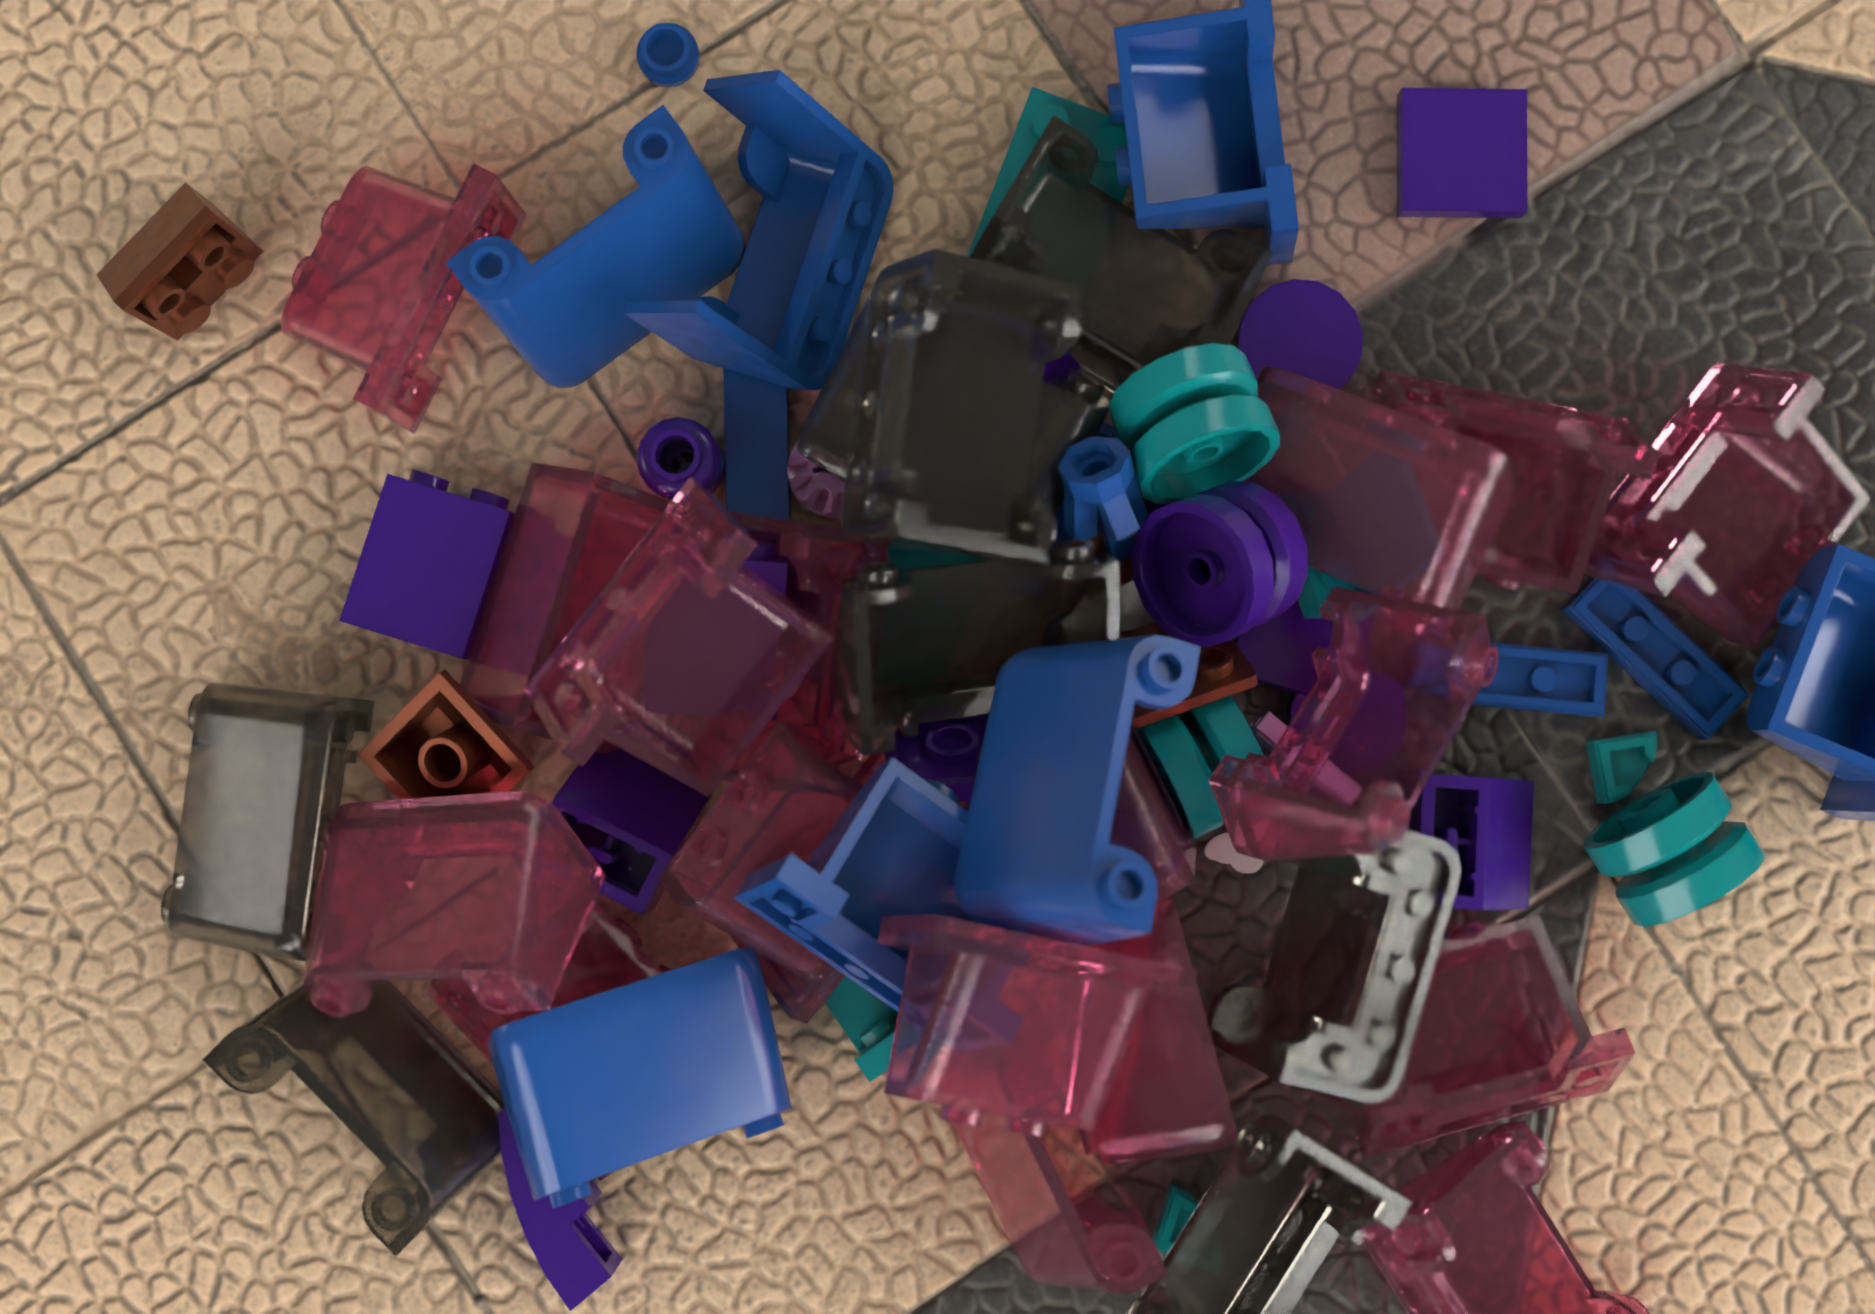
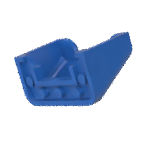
[446,105,745,388]
[954,635,1201,949]
[488,946,792,1208]

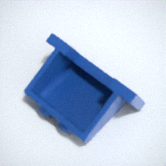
[1107,0,1299,266]
[1746,544,1875,821]
[734,757,1028,1051]

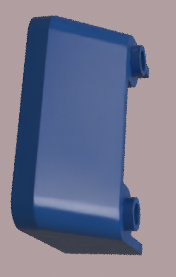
[623,69,893,390]

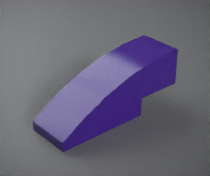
[498,1107,623,1311]

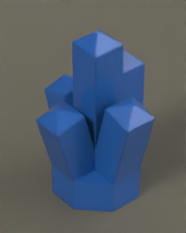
[1058,436,1148,564]

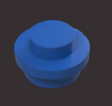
[636,23,700,87]

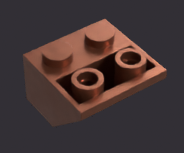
[96,182,264,341]

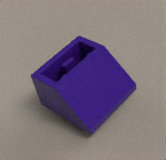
[525,738,713,915]
[1397,773,1534,910]

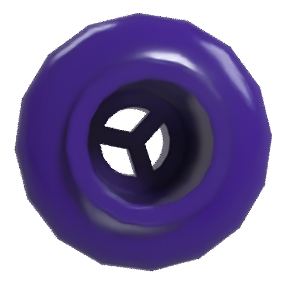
[636,417,725,506]

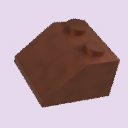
[357,669,536,851]

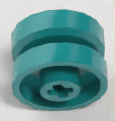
[1108,343,1280,504]
[1130,695,1276,840]
[1583,772,1766,927]

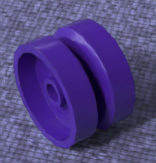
[1132,480,1308,647]

